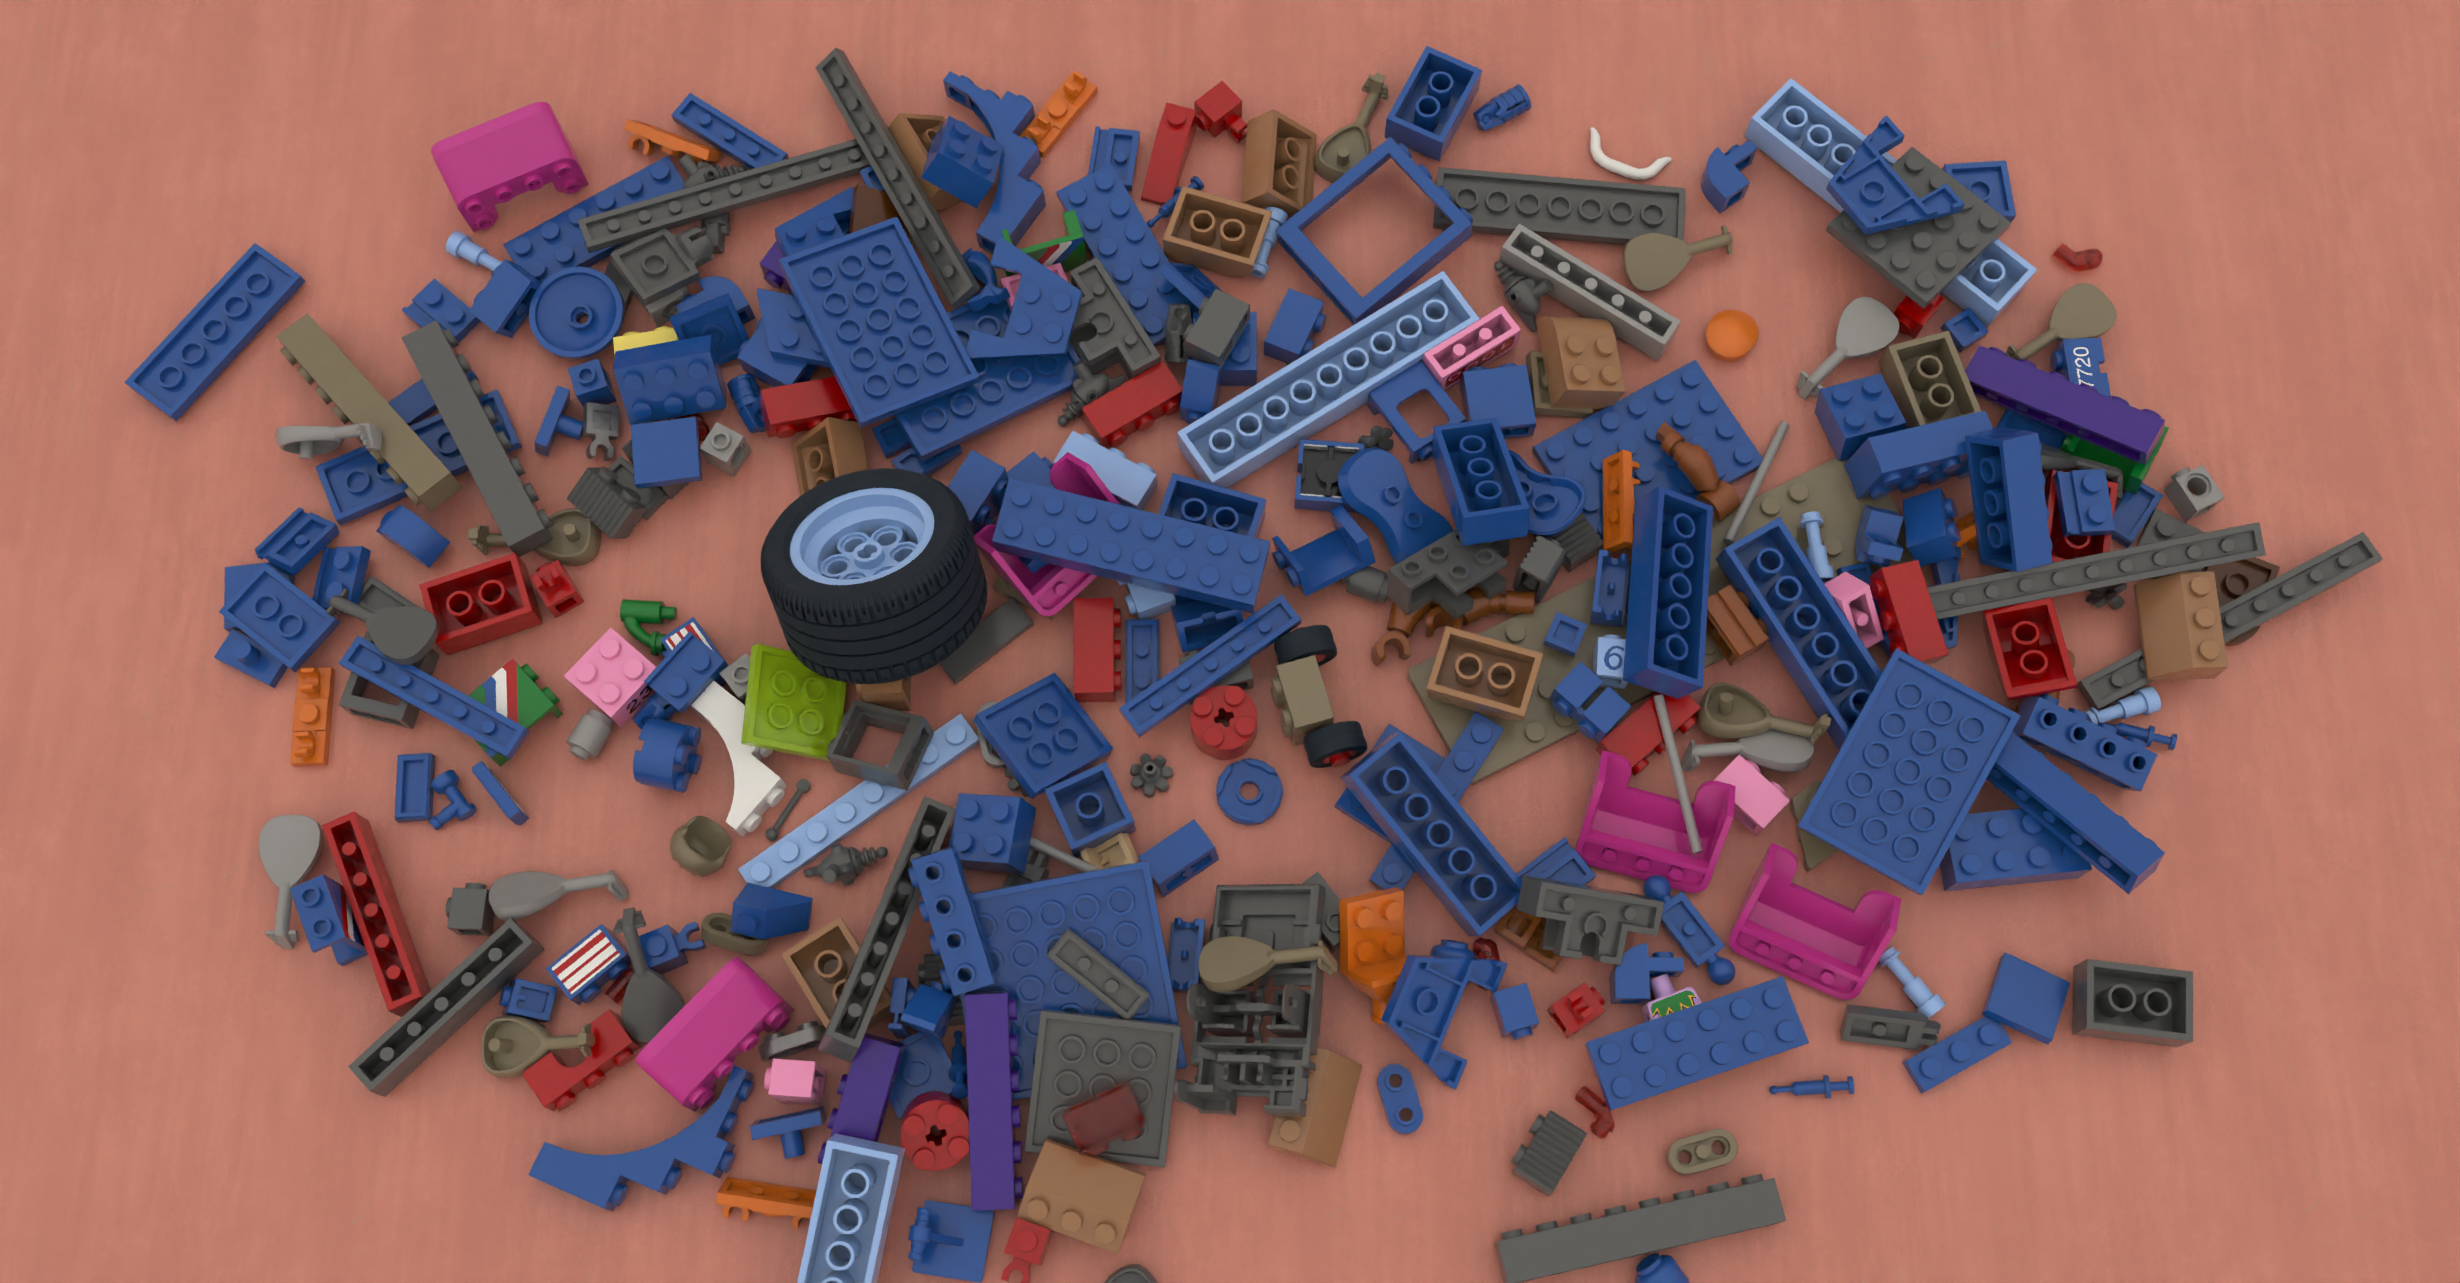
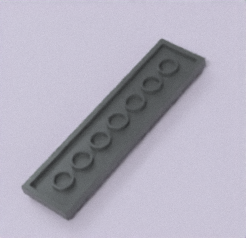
[1433,167,1686,245]

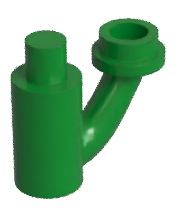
[620,599,677,656]

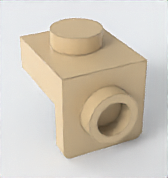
[1080,832,1140,869]

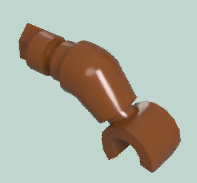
[1656,422,1740,522]
[1425,587,1535,638]
[1371,600,1440,666]

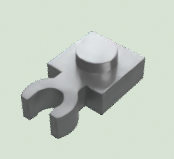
[583,402,619,461]

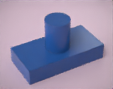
[534,385,583,456]
[214,629,288,689]
[750,1106,827,1159]

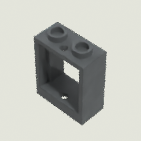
[339,631,439,729]
[826,700,934,791]

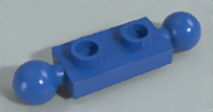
[1643,875,1736,985]

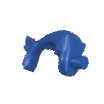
[962,248,1010,312]

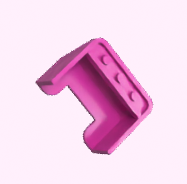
[431,102,589,232]
[974,452,1120,616]
[1576,750,1736,893]
[1729,842,1901,1000]
[635,957,795,1112]

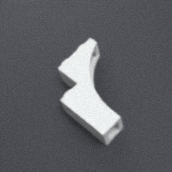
[691,681,787,837]

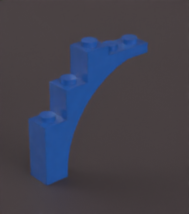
[943,71,1046,254]
[528,1065,754,1211]

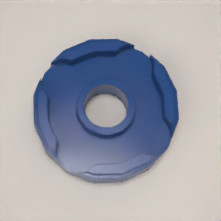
[1216,758,1283,826]

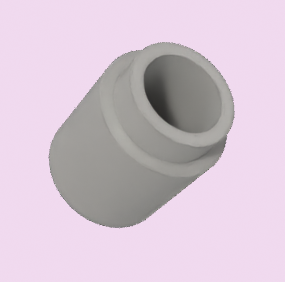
[566,709,614,761]

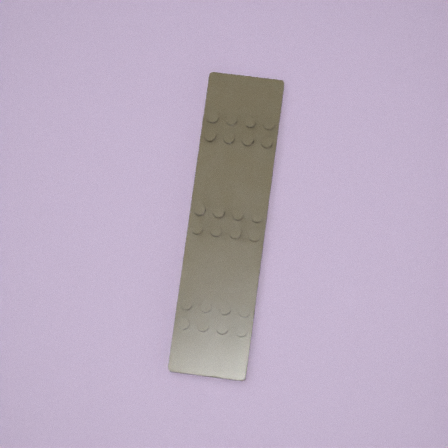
[1408,457,1915,785]

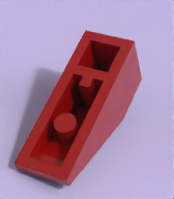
[1141,103,1197,205]

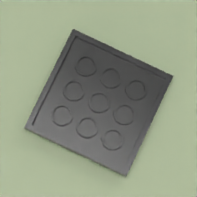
[1826,147,2011,309]
[1024,1009,1181,1167]

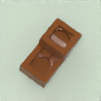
[1494,904,1563,972]

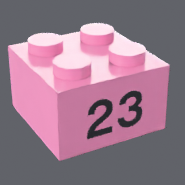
[564,628,656,728]

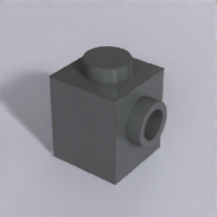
[446,883,495,936]

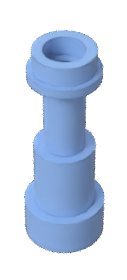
[1250,207,1288,278]
[445,231,511,271]
[1800,511,1835,584]
[2084,686,2161,725]
[1879,946,1946,1019]

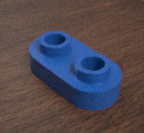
[1377,1064,1423,1135]

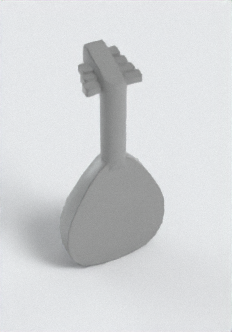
[1796,297,1900,400]
[275,423,382,460]
[1680,719,1814,772]
[259,814,324,949]
[489,870,628,921]

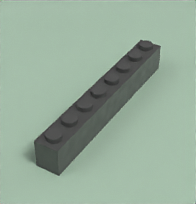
[401,320,553,557]
[818,796,956,1063]
[1494,1174,1786,1283]

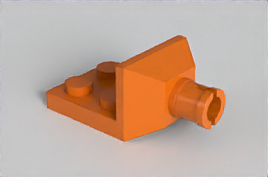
[1339,887,1407,1024]

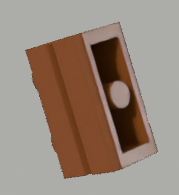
[1706,584,1770,666]

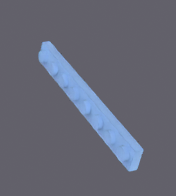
[738,713,980,889]

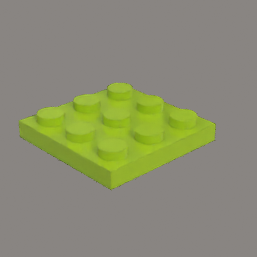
[741,644,847,761]

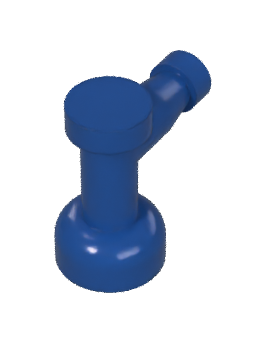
[429,770,477,830]

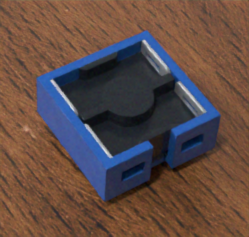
[1294,439,1364,513]

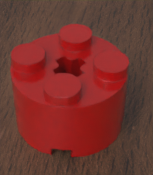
[1190,685,1258,760]
[900,1091,970,1171]

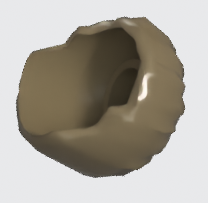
[670,816,732,877]

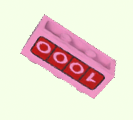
[1423,306,1521,390]

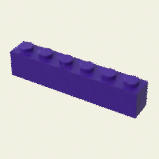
[1965,345,2165,465]
[965,990,1024,1211]

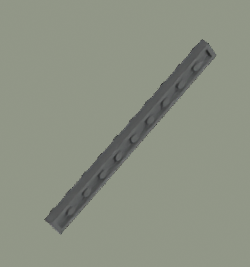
[815,48,980,308]
[577,139,871,253]
[1927,522,2266,619]
[2077,532,2383,711]

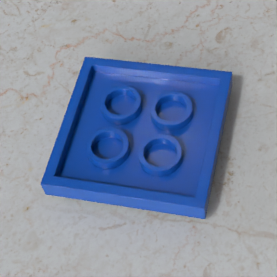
[973,673,1113,799]

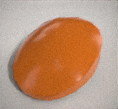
[1706,309,1759,362]

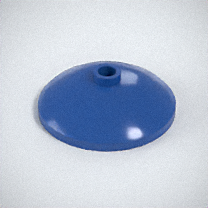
[529,267,625,359]

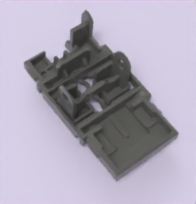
[1174,884,1325,1117]

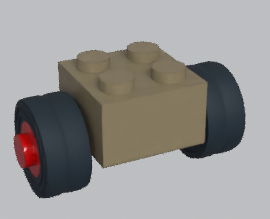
[1271,625,1367,768]

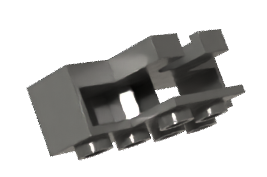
[1070,257,1161,380]
[1387,529,1510,619]
[1517,875,1664,965]

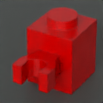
[1194,81,1247,143]
[1893,295,1944,339]
[529,560,585,618]
[1547,982,1605,1039]
[1001,1218,1054,1283]

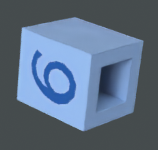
[1592,634,1628,689]

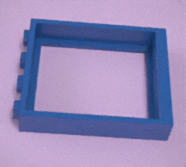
[1275,137,1473,325]

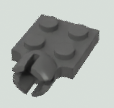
[610,227,714,306]

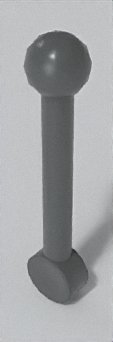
[766,779,811,841]

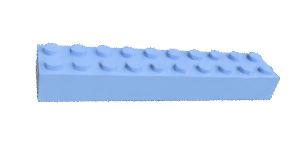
[1744,78,2037,328]
[1177,271,1480,488]

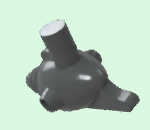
[679,154,747,188]
[1494,261,1553,331]
[1057,360,1126,426]
[804,844,888,886]

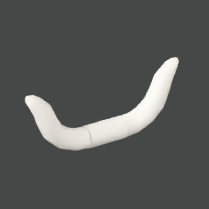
[1590,127,1672,180]

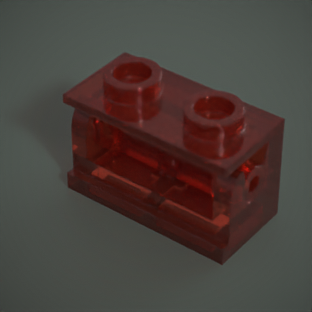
[1062,1081,1146,1156]

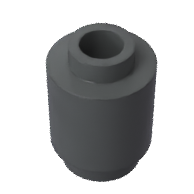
[1343,566,1388,603]

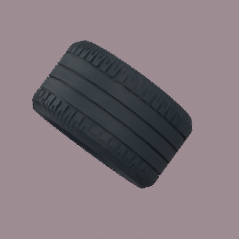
[760,468,987,684]

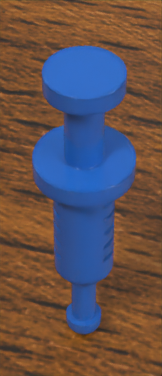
[1147,176,1204,228]
[2105,722,2177,750]
[948,1030,968,1099]
[1769,1075,1854,1098]

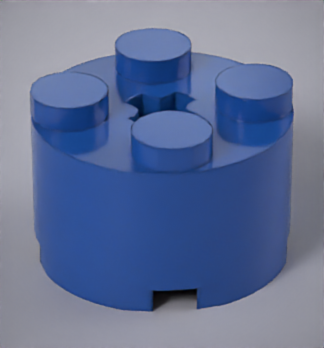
[633,719,702,793]

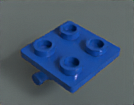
[908,1200,994,1283]

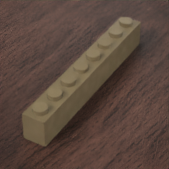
[276,313,462,512]

